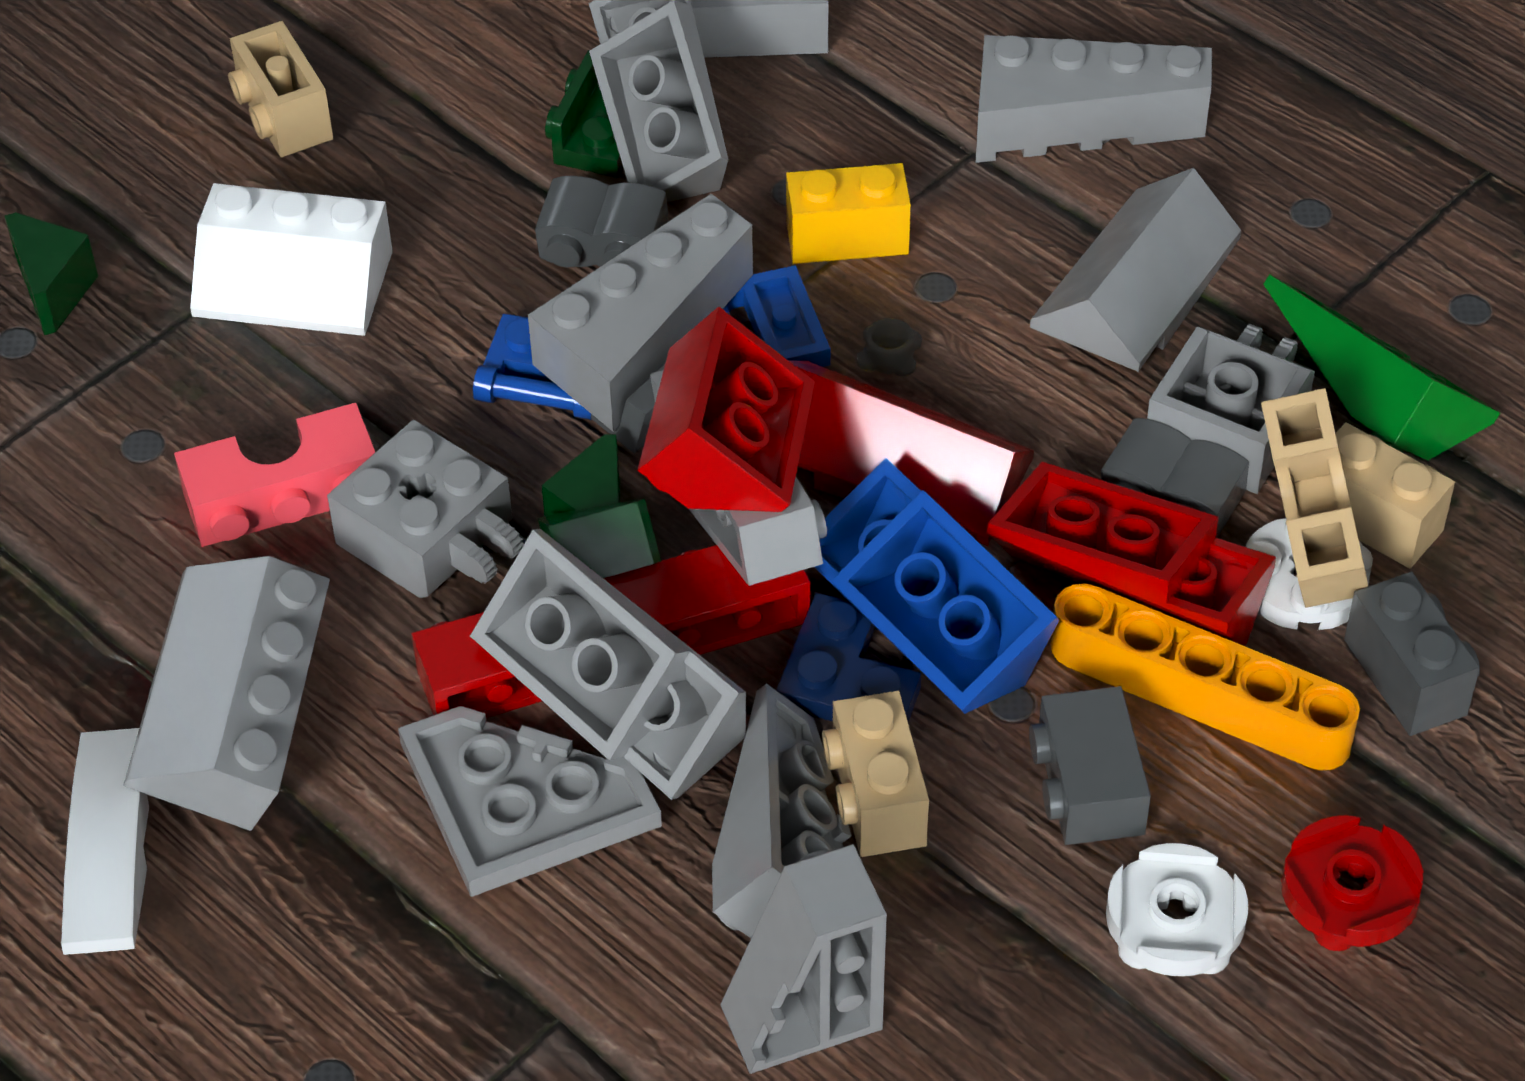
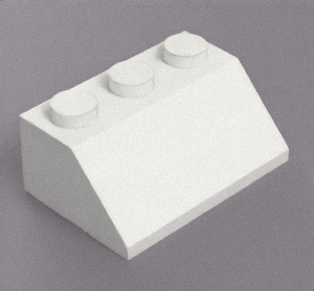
[190,183,393,336]

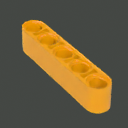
[1050,584,1360,771]

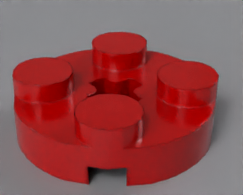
[1281,815,1424,951]

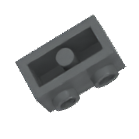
[1344,571,1480,736]
[1029,686,1151,845]

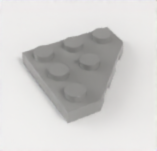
[398,706,662,897]

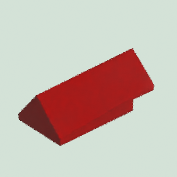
[789,361,1034,546]
[987,462,1276,647]

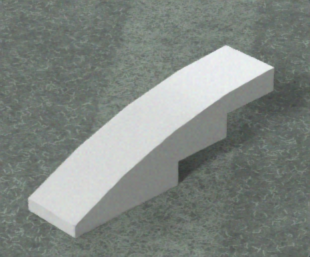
[61,728,149,955]

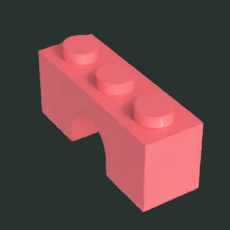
[174,402,375,547]

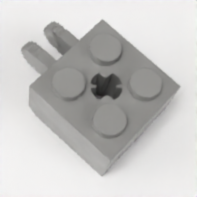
[1147,324,1315,494]
[327,419,524,598]

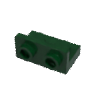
[545,50,623,178]

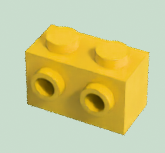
[786,163,911,264]

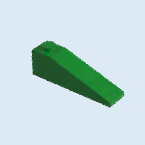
[1263,274,1500,461]

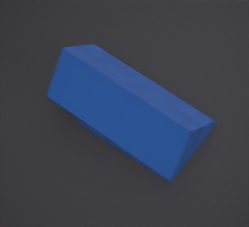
[814,458,1059,714]

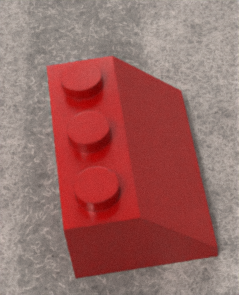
[637,306,815,512]

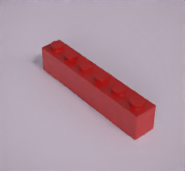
[411,545,810,718]

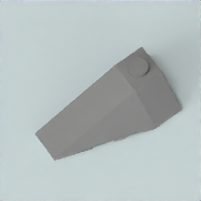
[712,684,852,938]

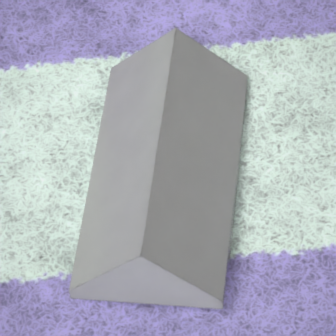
[589,0,729,202]
[1030,168,1241,372]
[470,529,746,800]

